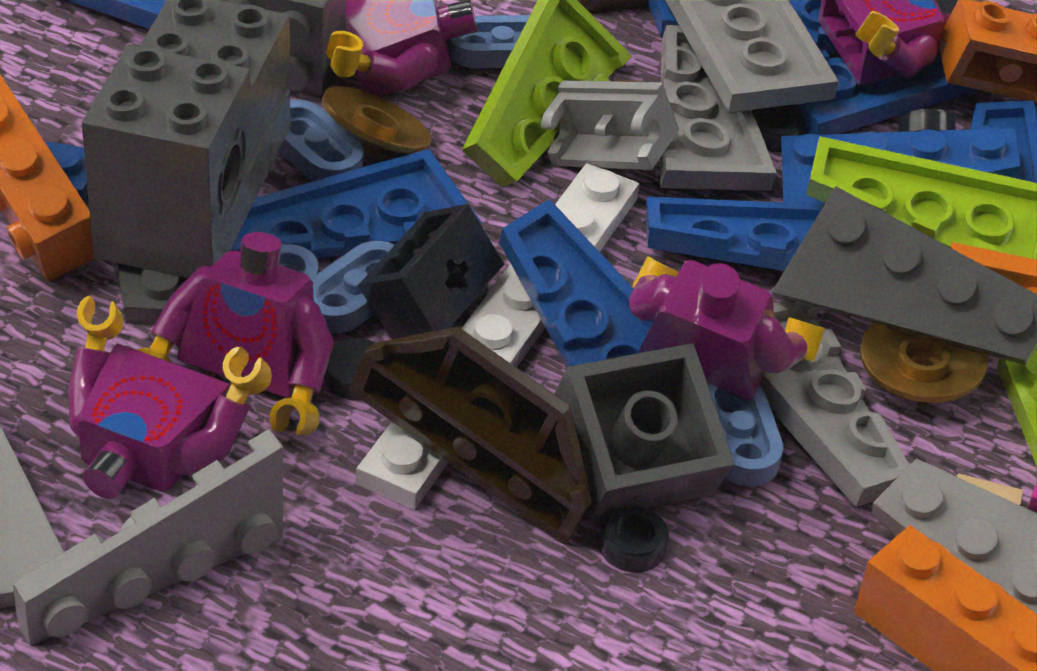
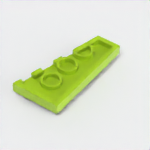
[462,0,632,187]
[806,136,1037,260]

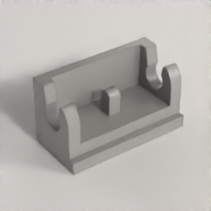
[541,81,679,170]

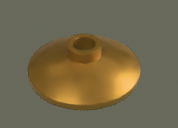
[322,86,432,156]
[860,322,988,403]

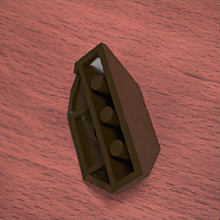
[349,326,592,545]

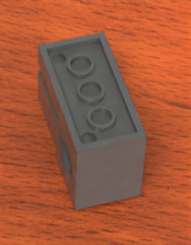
[82,0,291,278]

